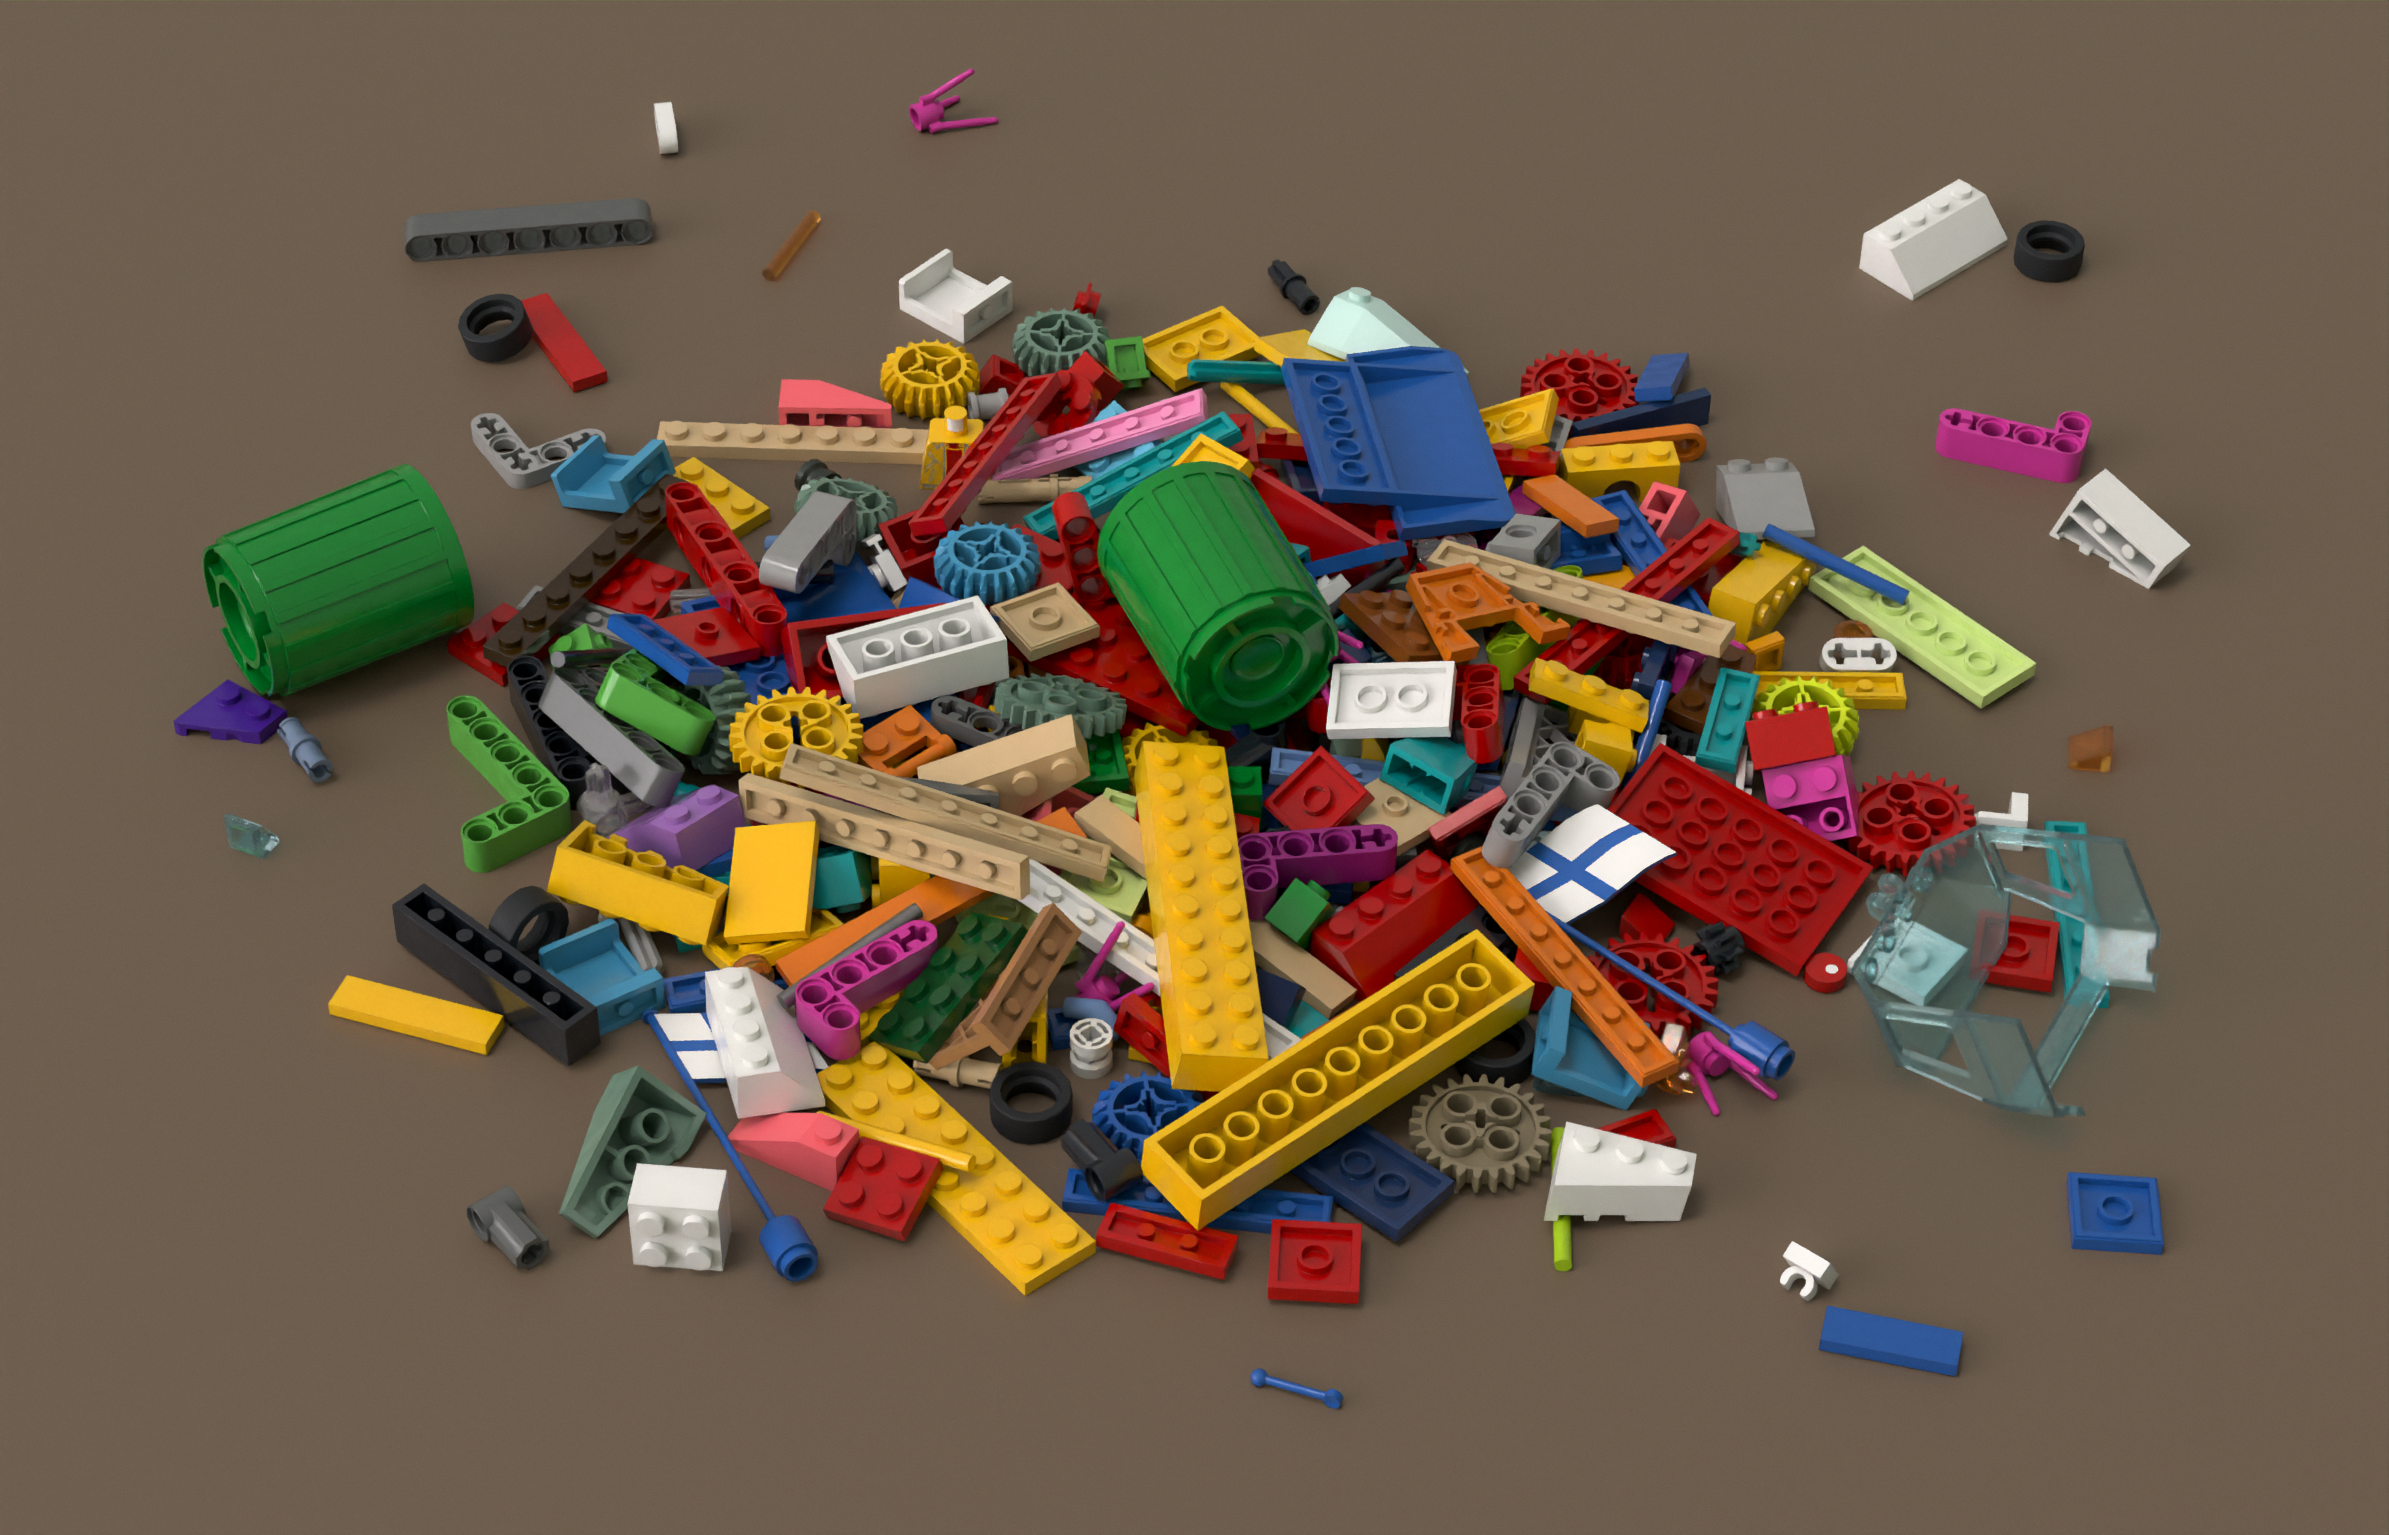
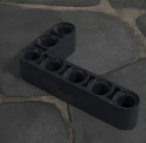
[507,656,671,811]

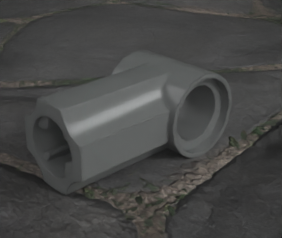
[466,1185,550,1270]

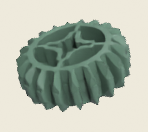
[1012,307,1110,377]
[794,476,899,550]
[678,666,751,775]

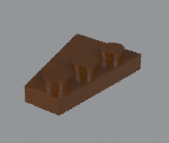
[1664,644,1757,735]

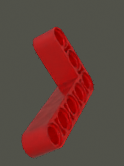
[1052,492,1115,603]
[1305,663,1505,764]

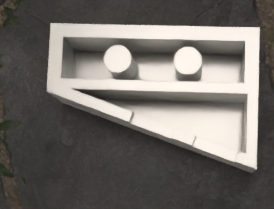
[1544,1122,1697,1221]

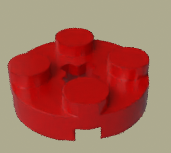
[1033,370,1102,438]

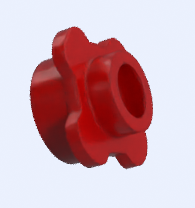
[1072,282,1101,318]

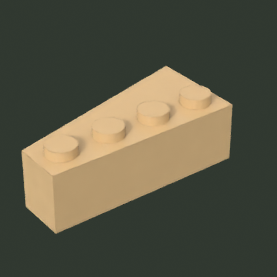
[917,714,1091,816]

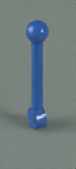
[1250,1368,1343,1409]

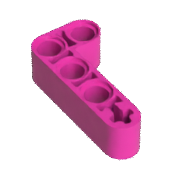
[1935,408,2091,483]
[795,920,938,1060]

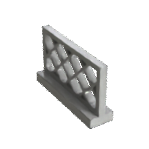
[1499,695,1578,805]

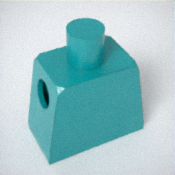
[1379,737,1478,815]

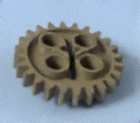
[1408,1074,1552,1193]

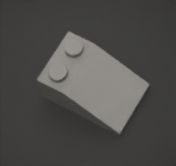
[1716,457,1815,540]

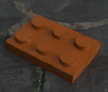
[1338,590,1470,666]

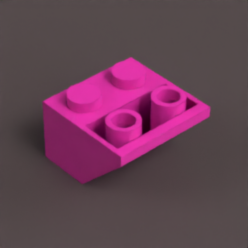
[1761,755,1858,841]

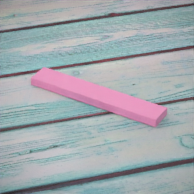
[992,388,1208,480]

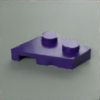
[173,679,288,744]

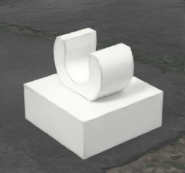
[1780,1241,1839,1301]

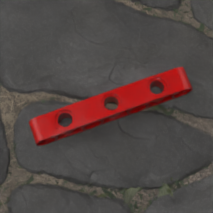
[665,482,788,657]

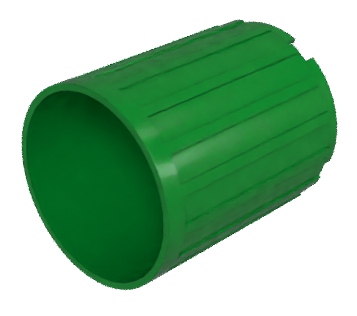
[1097,461,1339,731]
[202,463,474,697]

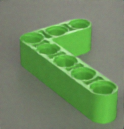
[595,648,716,756]
[446,695,572,873]

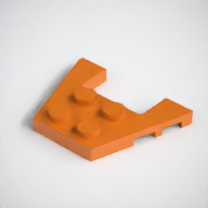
[1405,562,1571,663]

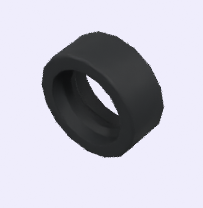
[2014,220,2085,282]
[458,293,533,362]
[488,886,569,966]
[1454,1019,1535,1088]
[989,1061,1073,1144]

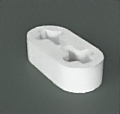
[654,102,678,154]
[1819,638,1897,673]

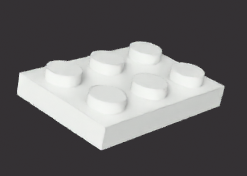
[1326,661,1457,739]

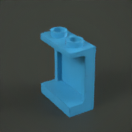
[551,435,676,513]
[538,918,666,1036]
[1531,986,1650,1111]

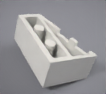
[2049,468,2191,589]

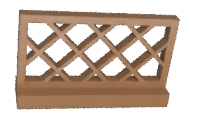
[929,903,1082,1070]

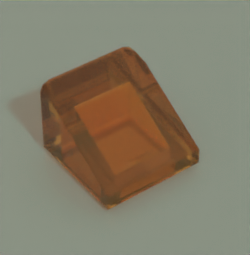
[2068,725,2113,772]

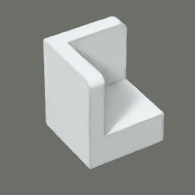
[1973,792,2028,851]

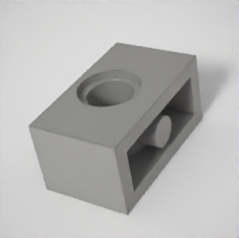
[1485,513,1561,569]

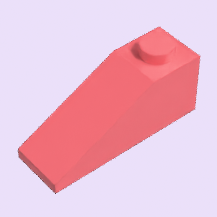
[778,379,893,429]
[1622,481,1700,566]
[727,1112,859,1191]

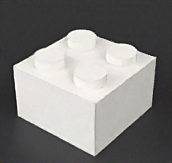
[627,1163,732,1271]

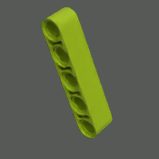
[1486,565,1584,690]

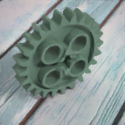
[994,673,1127,738]

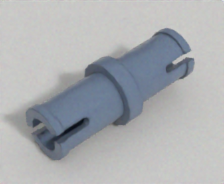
[277,717,333,782]

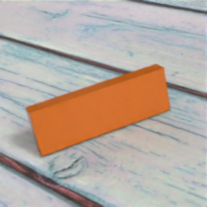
[1522,474,1619,538]

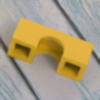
[1559,441,1680,503]
[1566,689,1637,786]

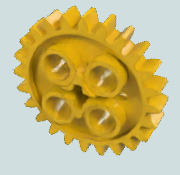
[729,687,864,789]

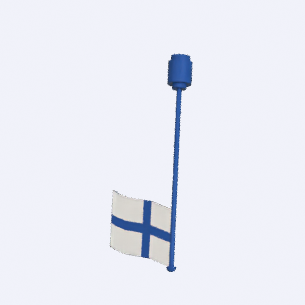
[1508,804,1795,1081]
[642,1009,828,1282]

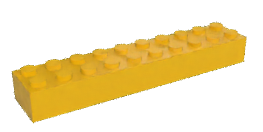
[1134,741,1269,1092]
[1141,929,1535,1231]

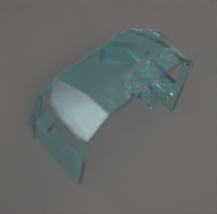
[1851,824,2161,1117]

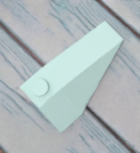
[1307,287,1469,378]

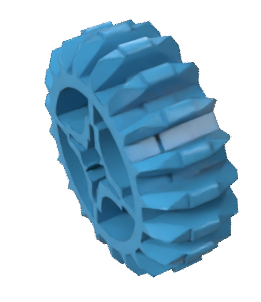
[934,520,1041,606]

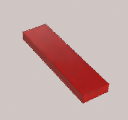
[521,293,608,392]

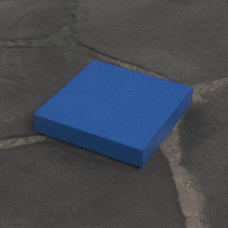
[2066,1172,2164,1255]

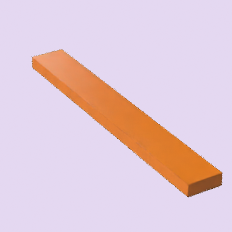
[776,807,1087,987]
[1450,846,1679,1088]

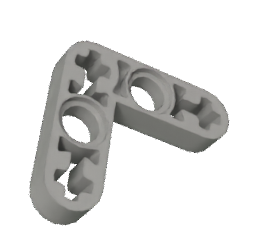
[471,413,608,489]

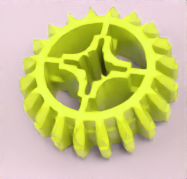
[1750,674,1859,755]

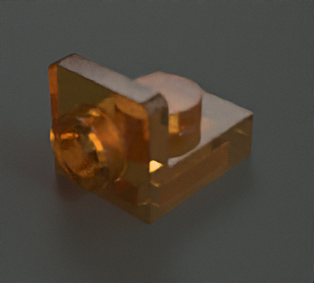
[1657,1022,1697,1095]

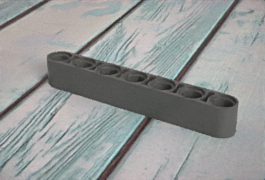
[404,198,653,262]

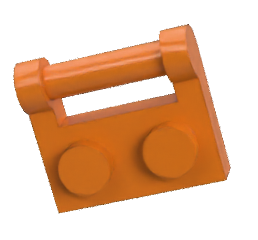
[857,705,957,778]

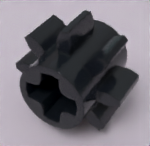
[1693,921,1745,976]

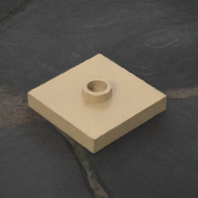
[990,582,1100,662]
[1350,777,1452,856]

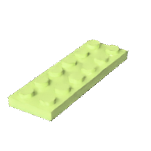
[1808,546,2037,709]

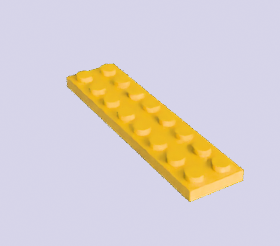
[817,1041,1096,1296]

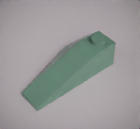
[559,1065,707,1238]

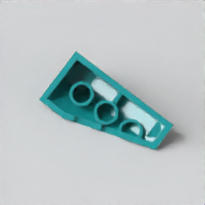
[711,845,872,913]

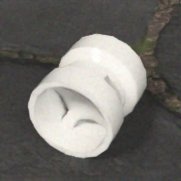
[1070,1018,1113,1079]

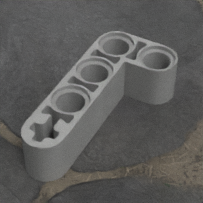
[759,491,857,594]
[1482,742,1620,868]

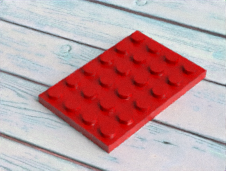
[1607,743,1874,977]

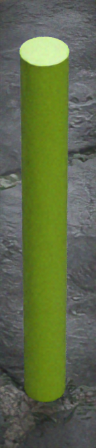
[1551,1127,1572,1272]

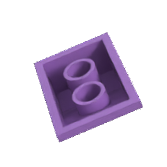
[608,784,747,871]

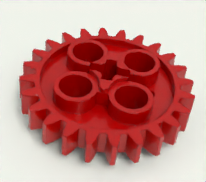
[1520,348,1639,435]
[1843,771,1976,876]
[1587,932,1719,1043]

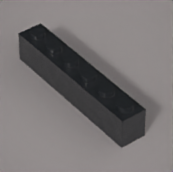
[392,883,601,1066]

